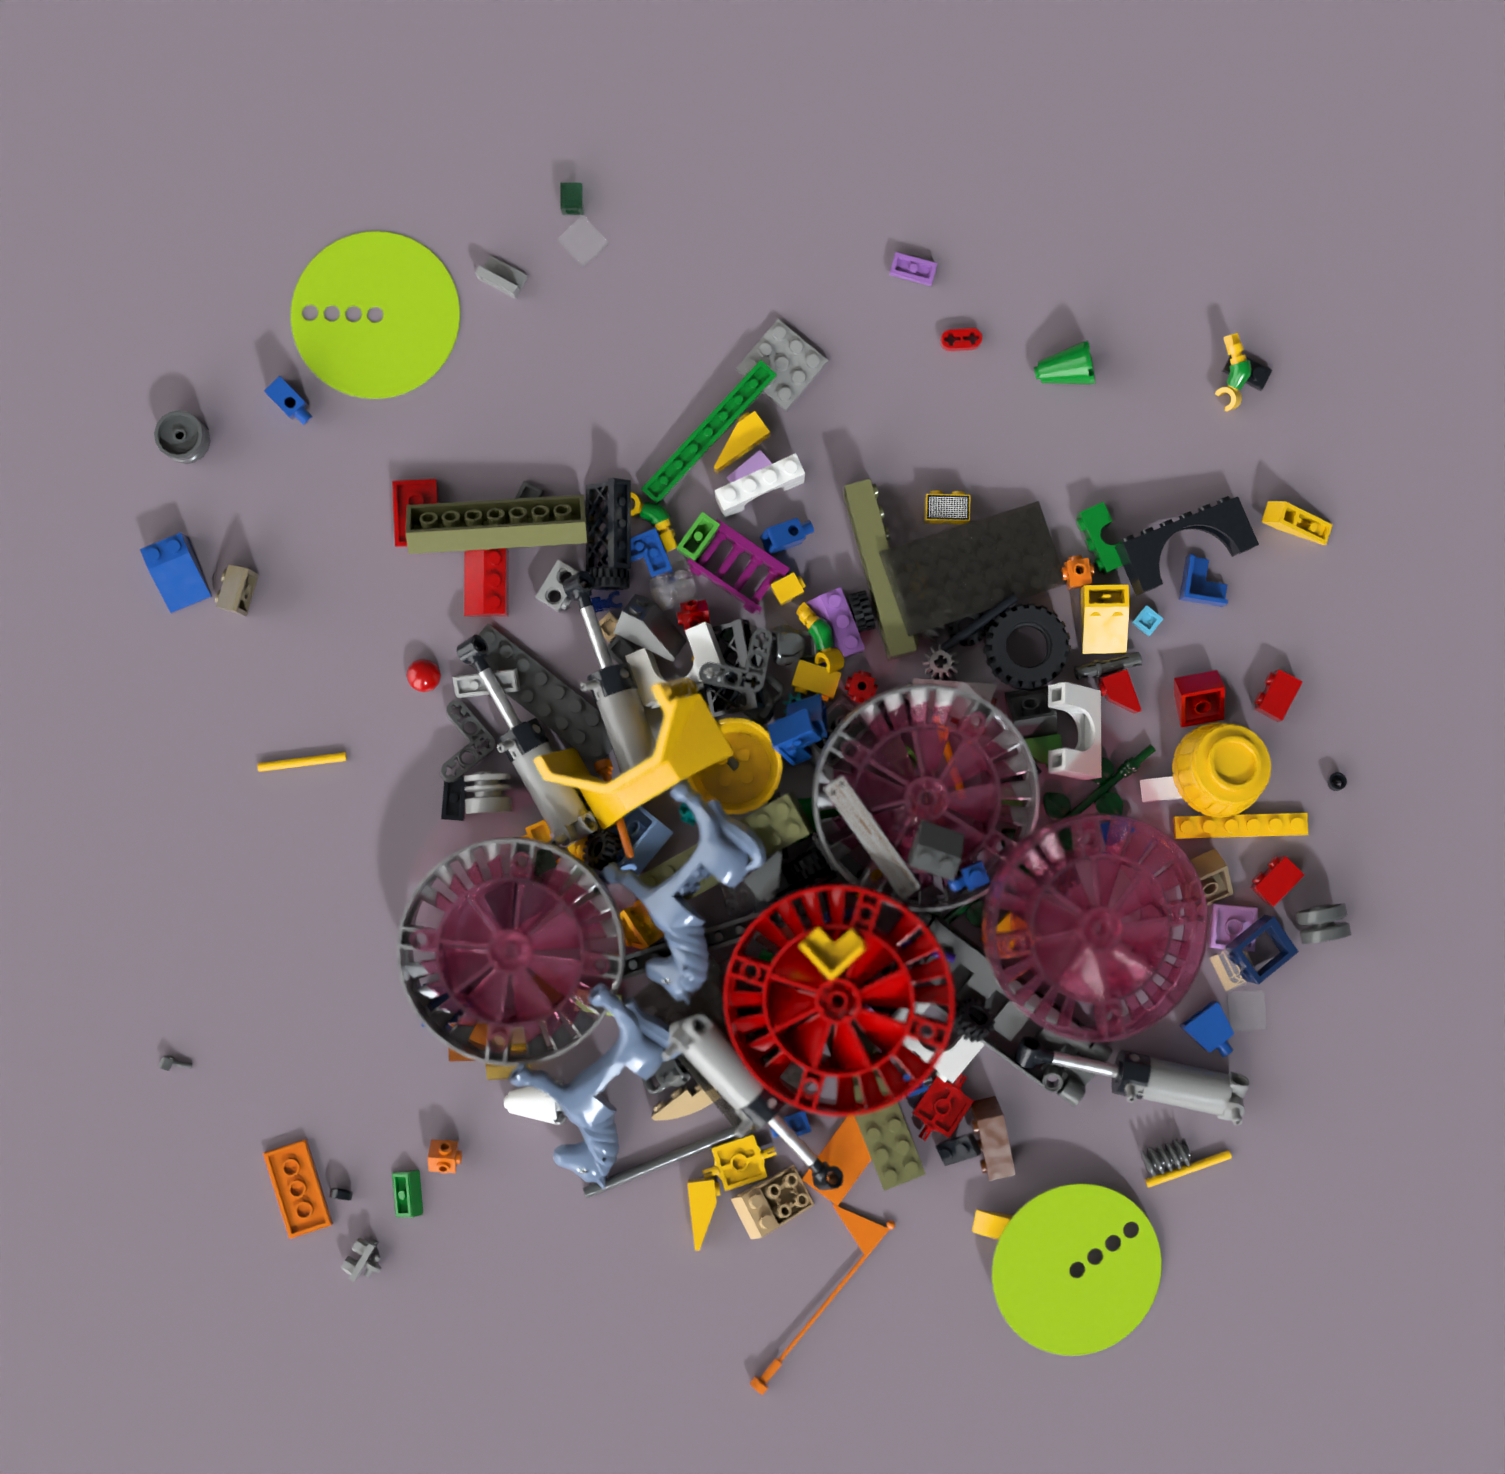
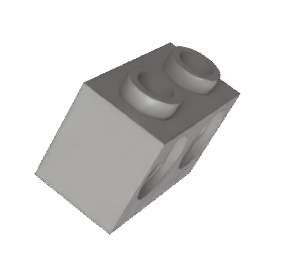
[535,560,578,613]

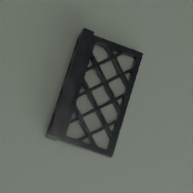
[586,478,631,573]
[705,619,765,718]

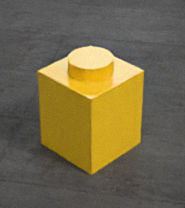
[770,572,806,606]

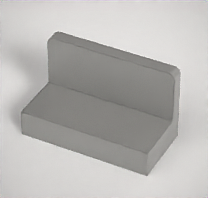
[475,256,528,299]

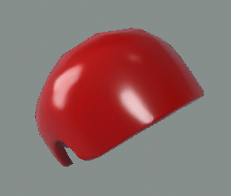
[406,659,441,693]

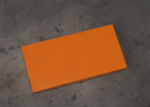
[802,1116,871,1206]
[263,1139,333,1239]

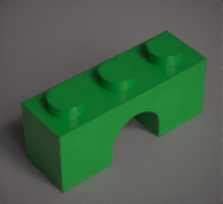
[1076,501,1123,575]

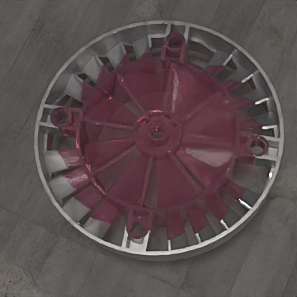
[812,684,1039,912]
[397,837,626,1066]

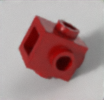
[677,599,710,633]
[845,670,878,704]

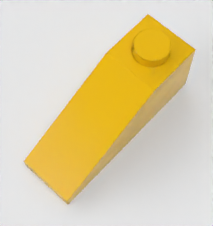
[714,411,770,474]
[1261,501,1333,545]
[687,1177,721,1251]

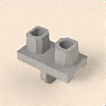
[341,1238,382,1282]

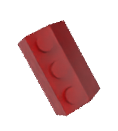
[464,548,509,617]

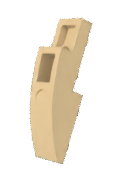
[651,1080,721,1121]

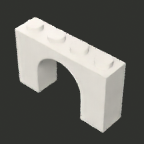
[715,453,805,519]
[625,622,729,709]
[1048,682,1101,780]
[889,1003,985,1083]

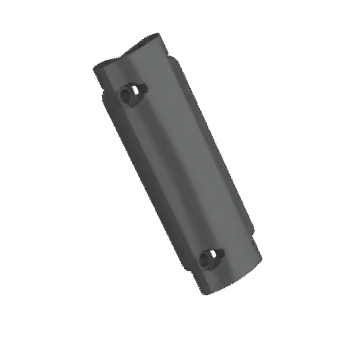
[885,911,1113,1107]

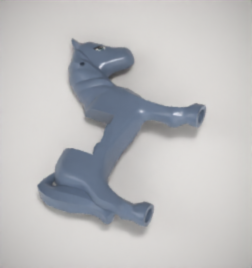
[599,780,765,1005]
[508,983,682,1189]

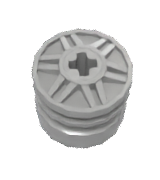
[464,771,512,814]

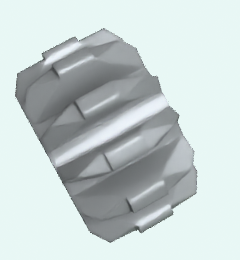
[922,644,960,680]

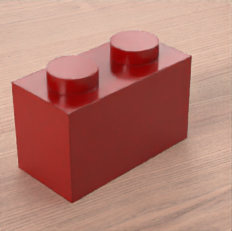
[1254,669,1303,722]
[1250,856,1305,907]

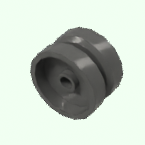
[154,410,210,464]
[1296,903,1352,944]

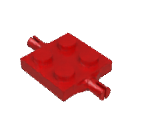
[912,1074,974,1141]

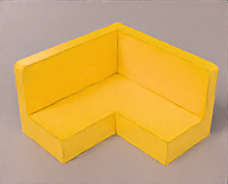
[799,926,868,980]

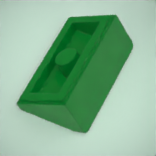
[392,1170,423,1217]

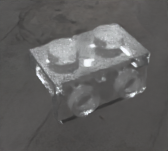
[648,569,699,611]
[719,870,756,915]

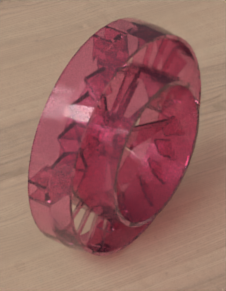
[982,813,1209,1042]

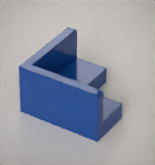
[631,528,673,578]
[1179,554,1228,607]
[768,708,822,766]

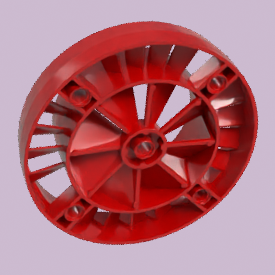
[724,884,955,1116]

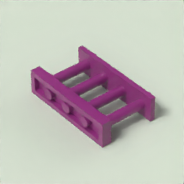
[687,518,790,614]

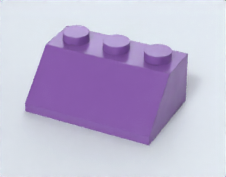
[806,587,865,667]

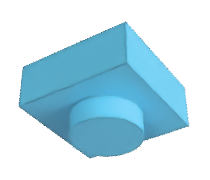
[1131,605,1163,637]

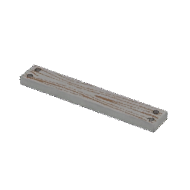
[823,775,921,900]

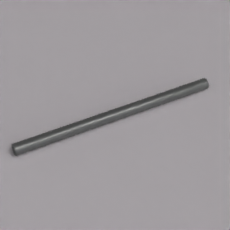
[583,1123,767,1198]

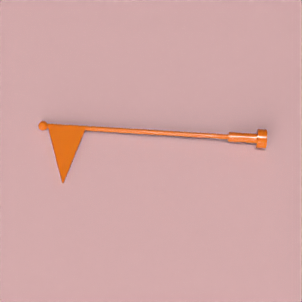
[750,1204,895,1395]

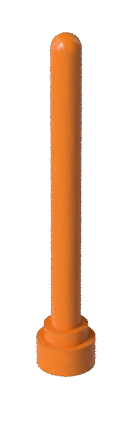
[594,759,634,859]

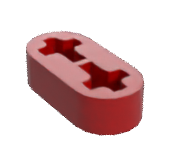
[940,328,983,351]

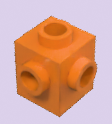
[1061,555,1094,590]
[428,1139,462,1173]

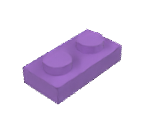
[889,252,938,286]

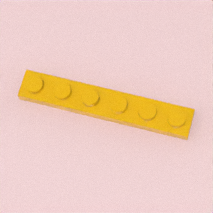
[1173,813,1308,839]

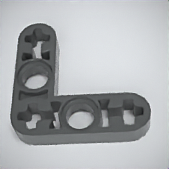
[699,628,772,693]
[440,700,495,782]

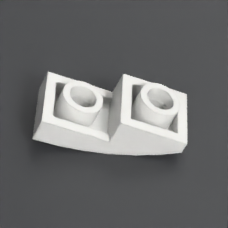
[1140,776,1183,803]

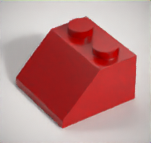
[1174,670,1225,728]

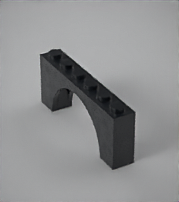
[1115,496,1259,596]

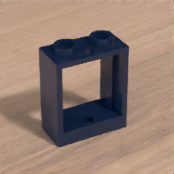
[1225,914,1299,985]

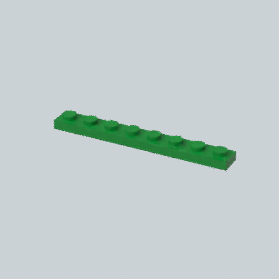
[641,360,777,505]

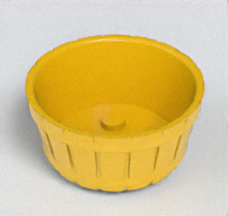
[687,718,783,815]
[1172,723,1271,818]

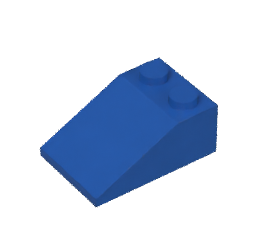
[140,533,212,613]

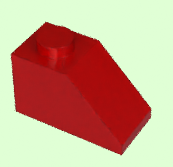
[1097,669,1142,714]

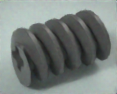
[1141,1138,1191,1177]

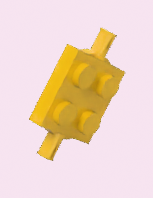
[702,1133,777,1191]

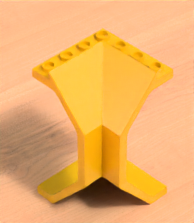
[533,677,733,830]

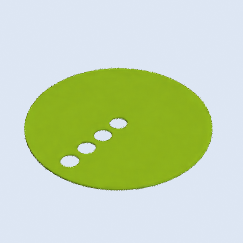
[291,231,460,399]
[992,1183,1161,1356]

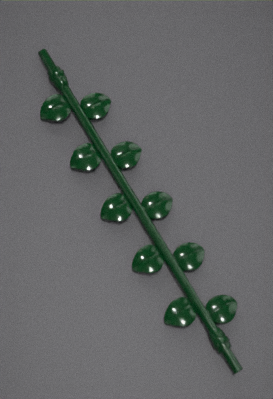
[880,744,1156,977]

